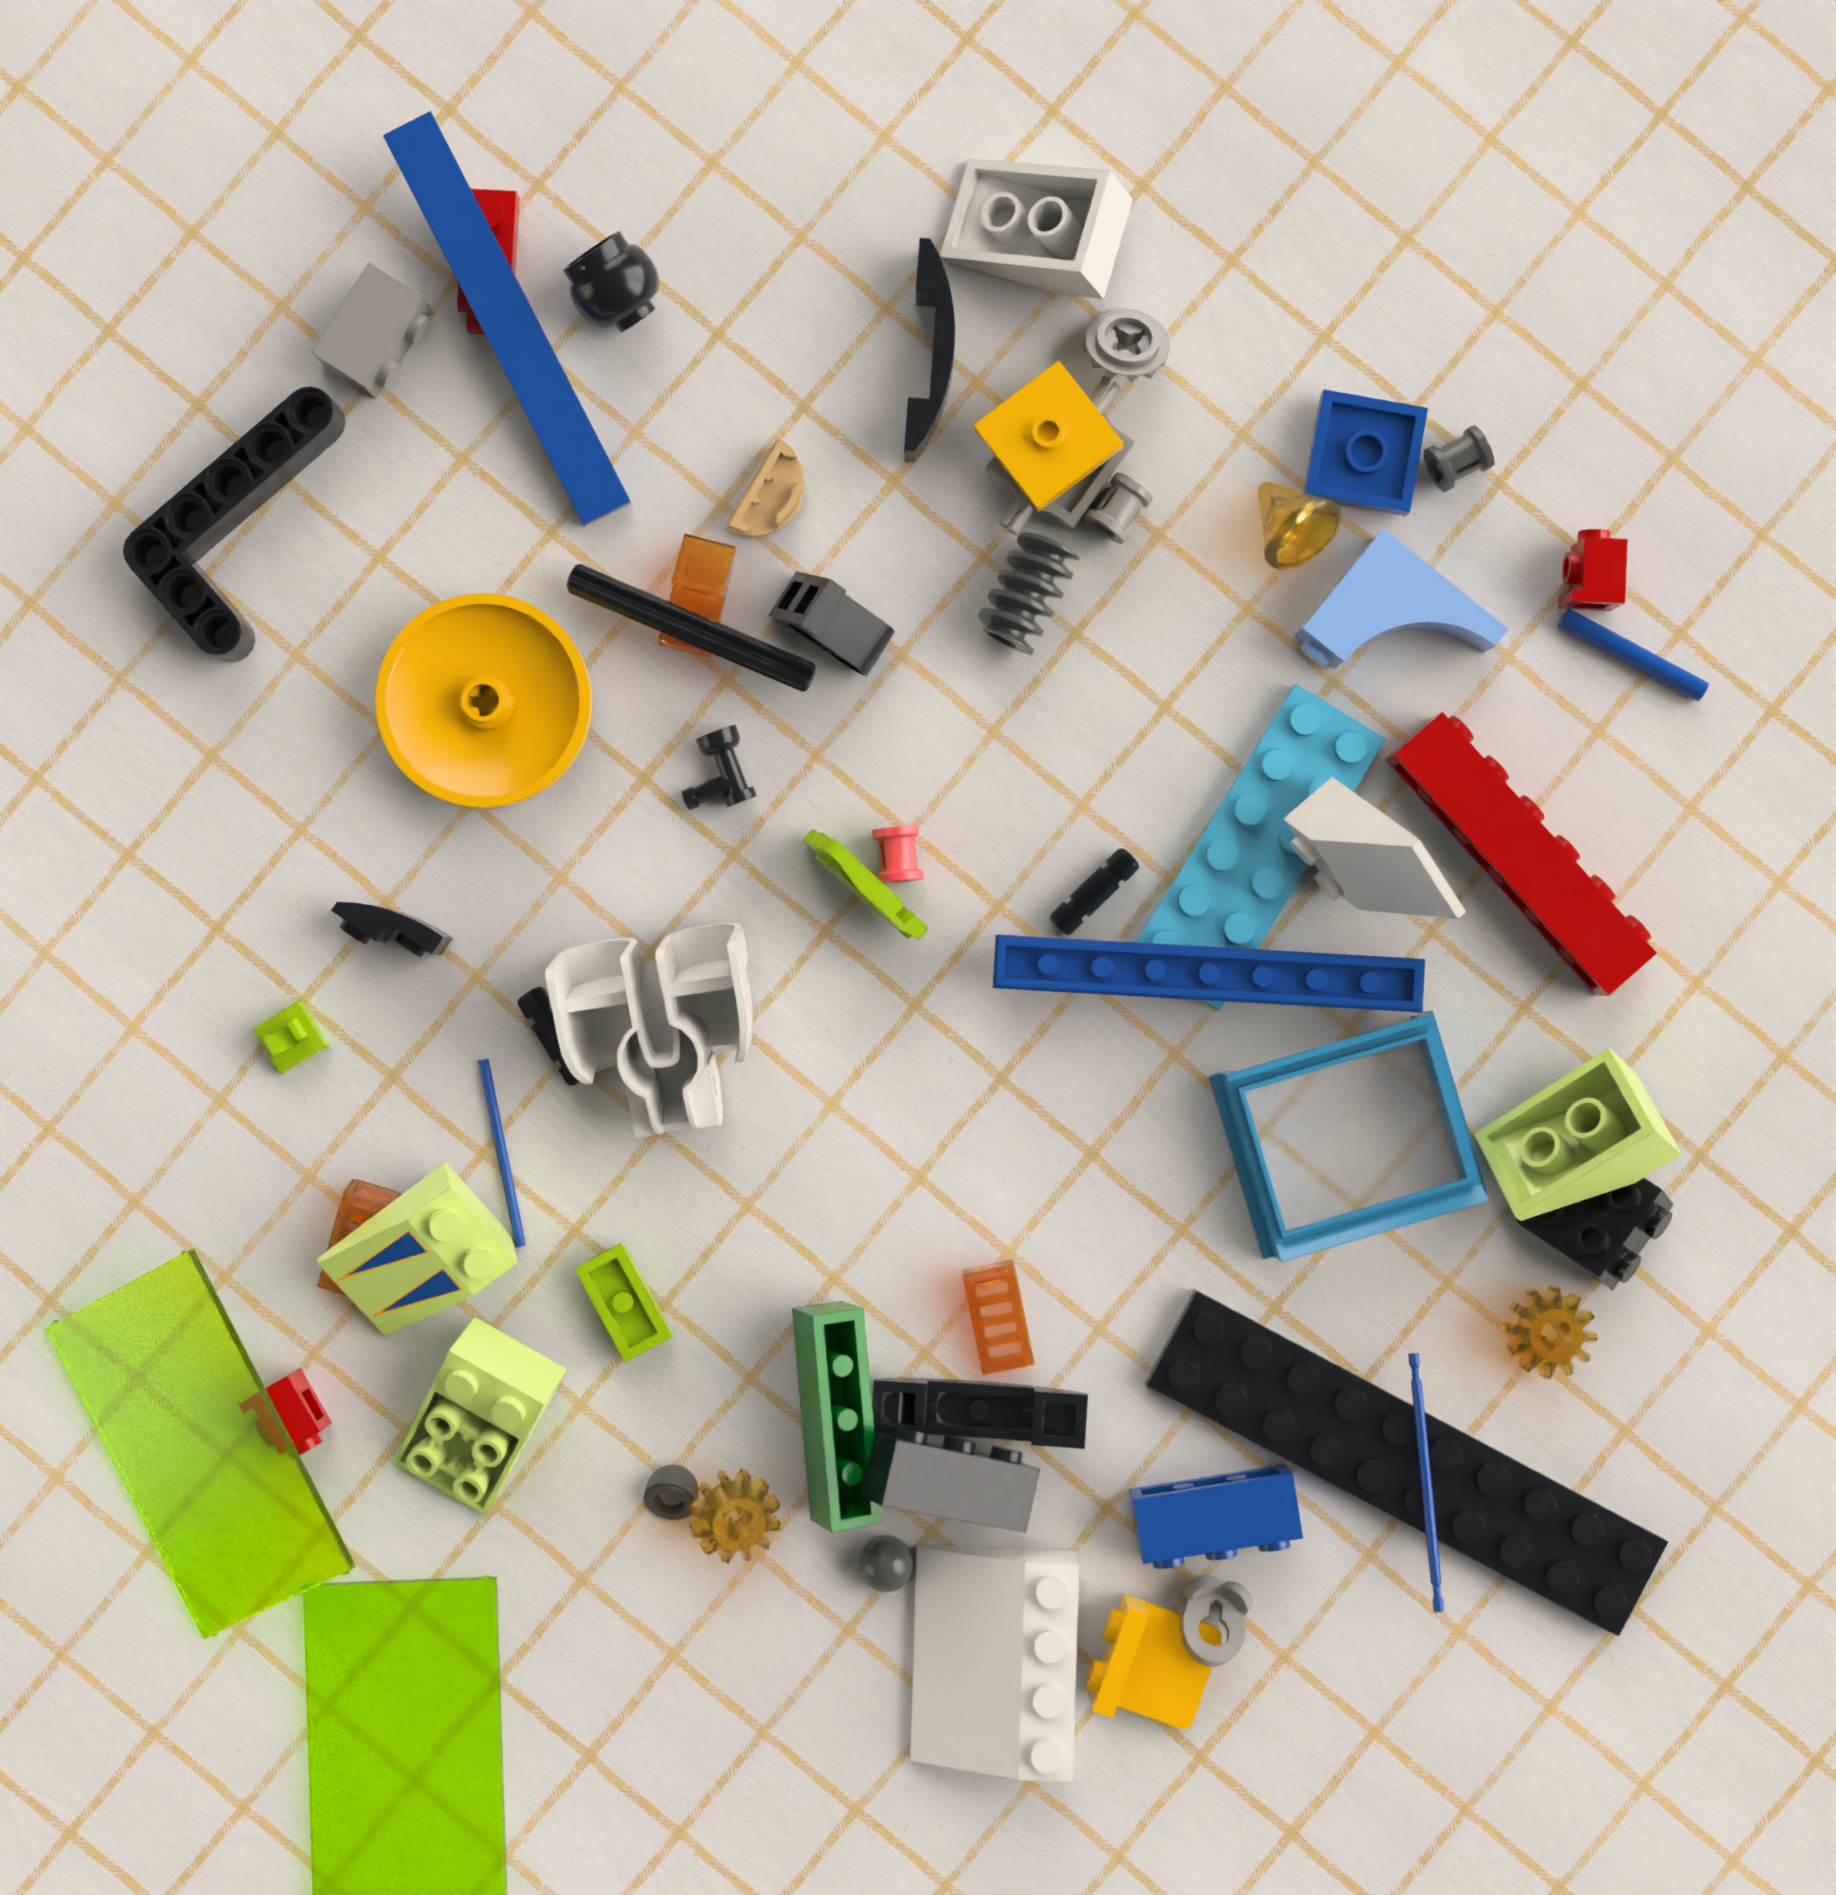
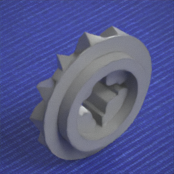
[1084,309,1170,384]

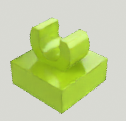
[253,1001,330,1074]

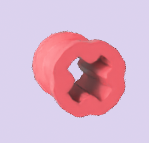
[872,826,924,884]

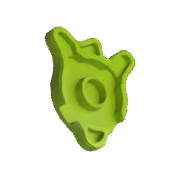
[803,829,928,940]

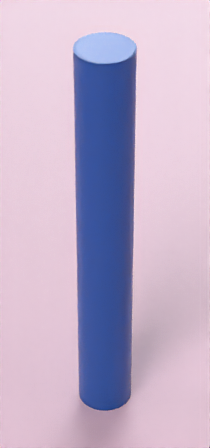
[1558,608,1709,701]

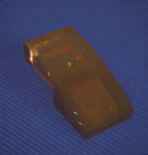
[658,533,736,658]

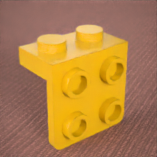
[1084,1593,1222,1729]

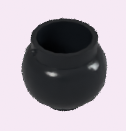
[563,231,659,332]

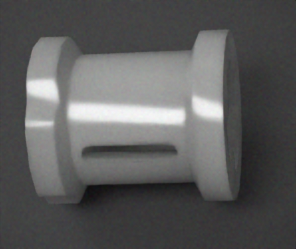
[1084,472,1153,544]

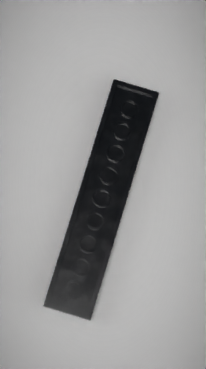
[1145,1289,1668,1636]

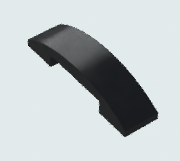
[904,238,955,463]
[872,1378,1088,1449]

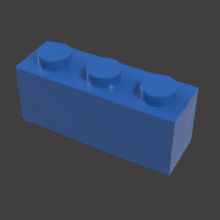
[1129,1464,1303,1569]

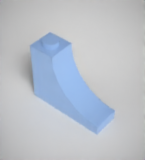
[1295,528,1508,668]

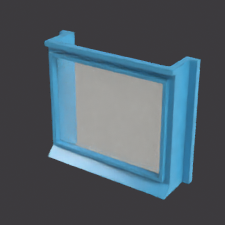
[1209,1010,1489,1262]

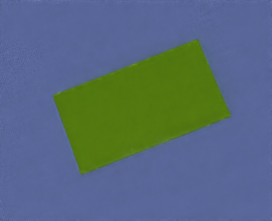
[45,1249,356,1639]
[303,1575,507,1895]

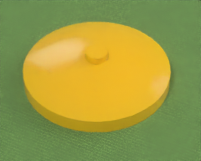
[375,593,593,809]

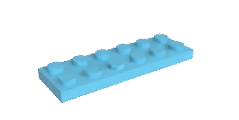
[1136,684,1386,1010]

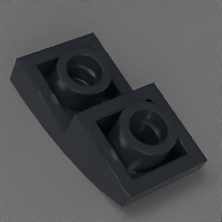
[331,902,453,957]

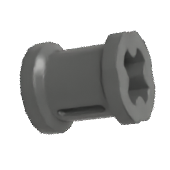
[1423,425,1495,492]

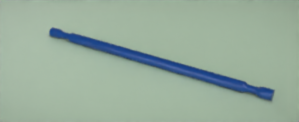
[1408,1353,1444,1612]

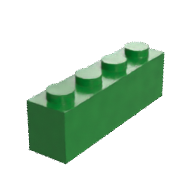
[792,1301,882,1533]

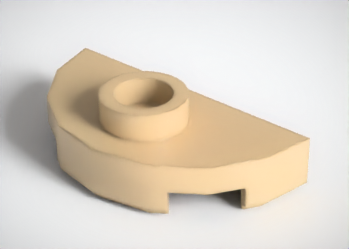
[725,437,805,538]

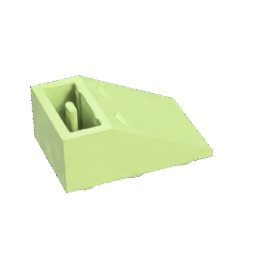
[394,1317,567,1515]

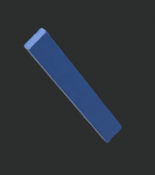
[383,111,632,526]
[992,935,1425,1013]

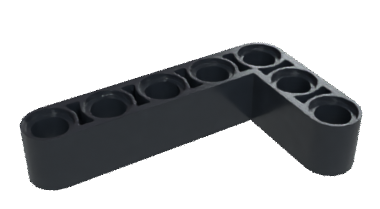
[123,386,345,662]

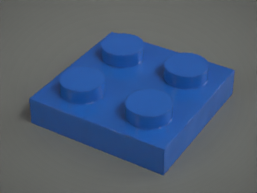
[1302,389,1428,516]

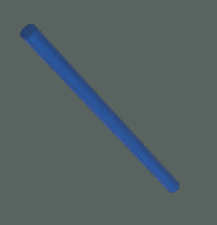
[478,1058,526,1247]

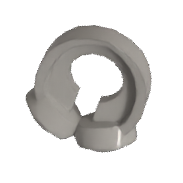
[1180,1575,1253,1667]

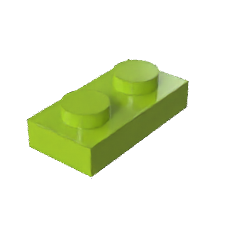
[574,1241,674,1362]

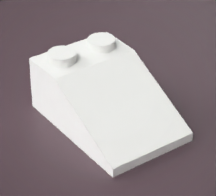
[940,158,1133,299]
[1284,777,1466,919]

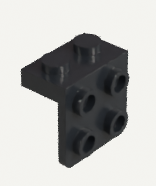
[1516,1178,1674,1291]

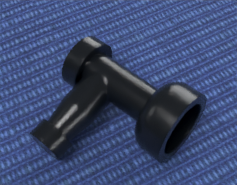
[682,725,757,810]

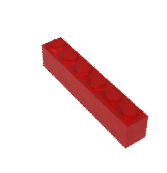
[1385,712,1657,996]

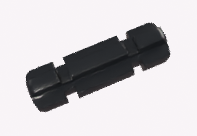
[1050,848,1139,935]
[517,986,580,1086]

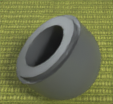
[643,1464,699,1520]
[860,1536,913,1593]

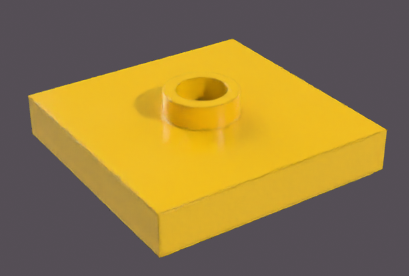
[973,360,1124,512]

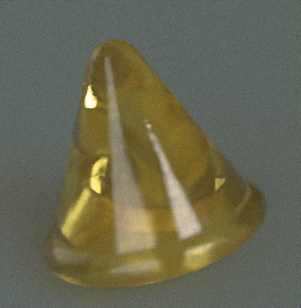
[1257,481,1342,570]

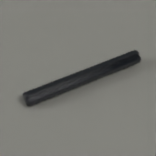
[566,564,816,692]

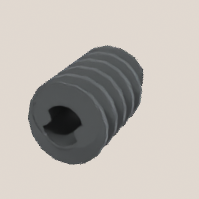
[978,532,1081,655]

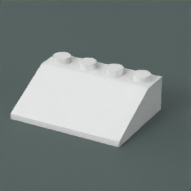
[910,1545,1079,1782]

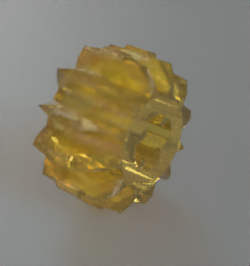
[1503,1286,1598,1379]
[689,1468,780,1564]

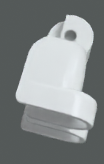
[545,922,753,1138]

